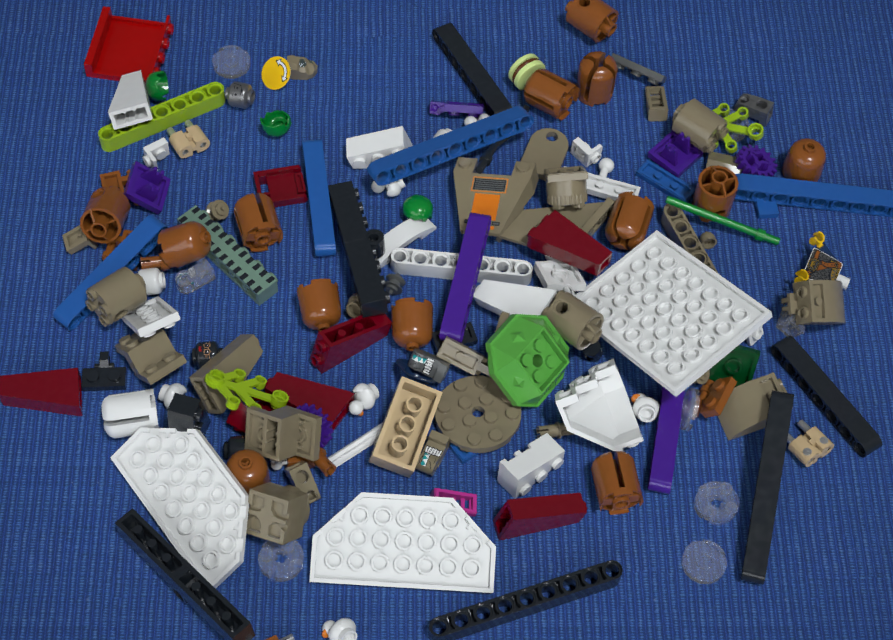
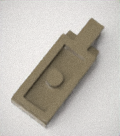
[436,336,491,377]

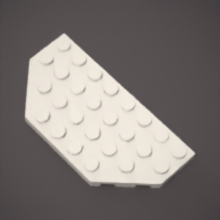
[110,427,249,589]
[309,492,496,593]

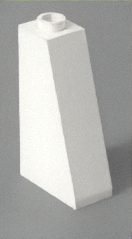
[108,70,153,130]
[473,279,557,316]

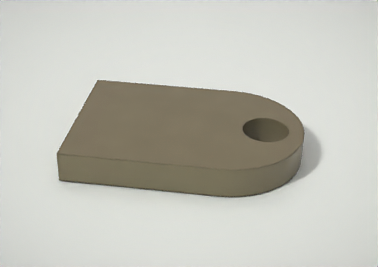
[521,128,569,181]

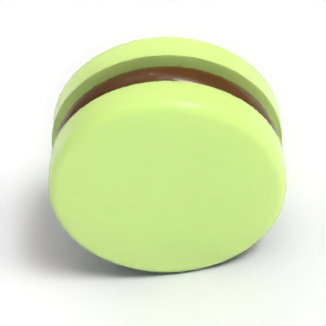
[508,53,546,90]

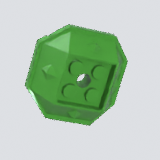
[485,314,570,407]

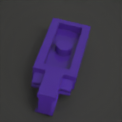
[430,101,484,117]

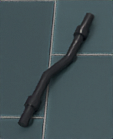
[475,105,530,174]

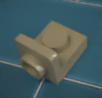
[62,225,98,255]

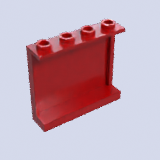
[84,6,174,83]

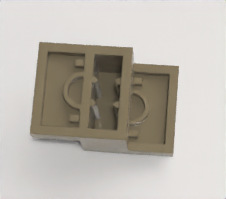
[114,329,187,385]
[244,406,322,462]

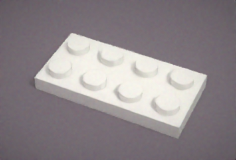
[122,296,181,338]

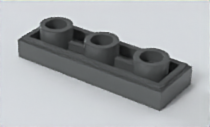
[612,53,667,85]

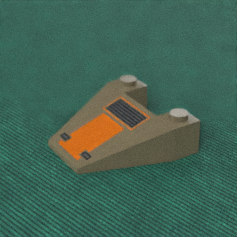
[453,157,539,237]

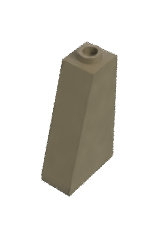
[189,334,263,414]

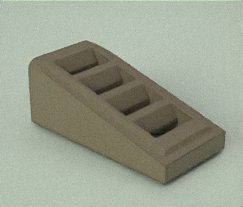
[645,86,668,122]

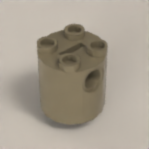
[672,98,729,154]
[85,267,147,327]
[541,290,604,350]

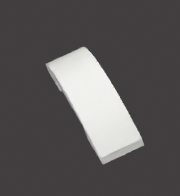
[375,219,436,268]

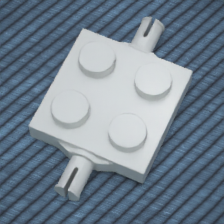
[533,255,586,296]

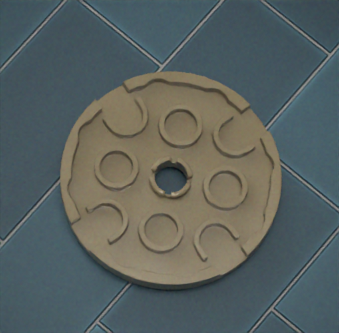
[435,376,521,453]

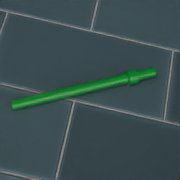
[665,195,780,245]

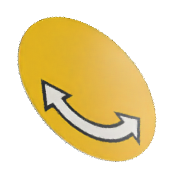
[262,56,291,90]

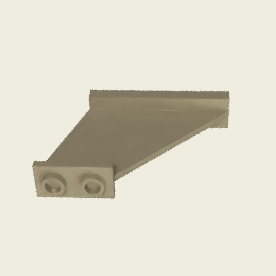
[496,197,615,247]

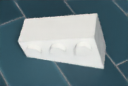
[346,126,413,169]
[497,433,565,499]

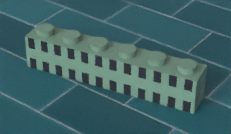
[177,205,278,306]

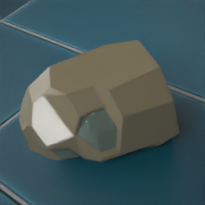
[287,55,318,80]

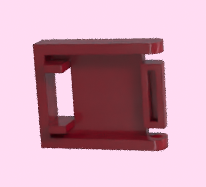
[253,165,308,207]

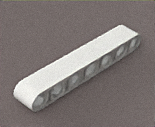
[391,248,533,285]

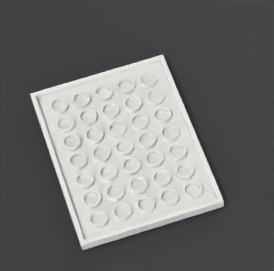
[575,230,772,397]

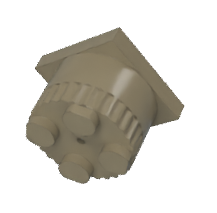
[544,166,588,209]

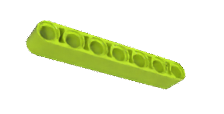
[98,82,225,152]

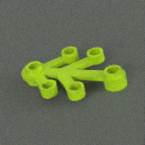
[712,103,764,153]
[204,368,289,410]

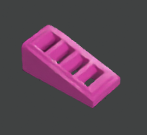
[430,487,477,516]

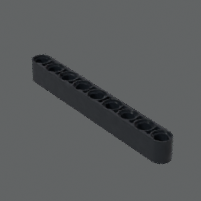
[741,390,794,585]
[428,560,623,640]

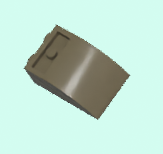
[781,280,846,325]
[718,372,793,441]

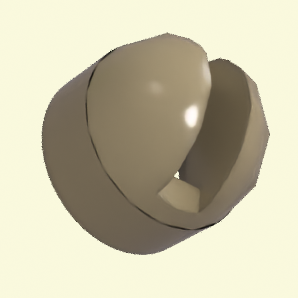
[699,231,717,249]

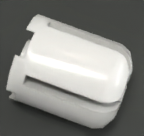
[101,389,159,439]

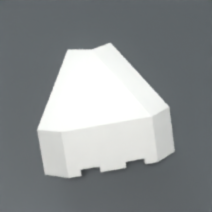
[555,359,644,452]

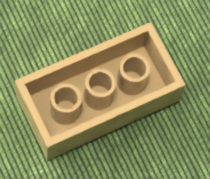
[368,376,443,478]

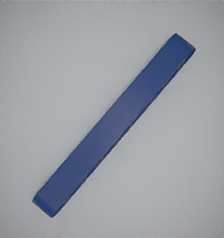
[367,106,534,186]
[734,173,893,217]

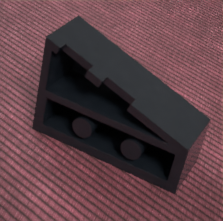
[167,393,211,438]

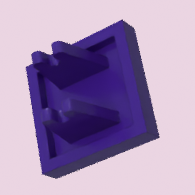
[647,130,703,178]
[123,161,171,214]

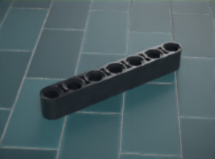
[432,22,512,116]
[770,335,883,458]

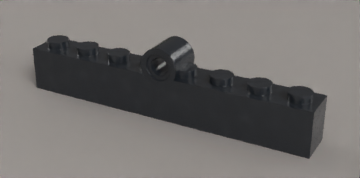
[328,181,391,318]
[115,508,255,640]

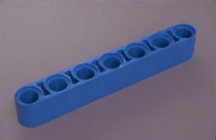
[302,139,336,257]
[53,215,169,331]

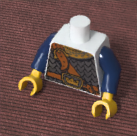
[794,231,850,290]

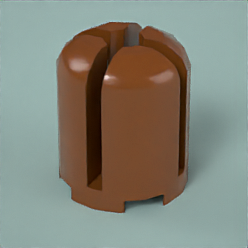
[576,51,618,107]
[524,68,580,120]
[605,191,654,250]
[234,193,283,252]
[591,451,644,515]

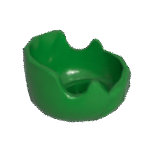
[145,70,169,101]
[260,110,292,137]
[402,194,433,222]

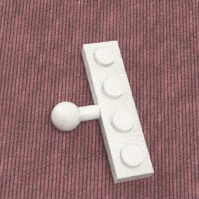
[564,158,641,201]

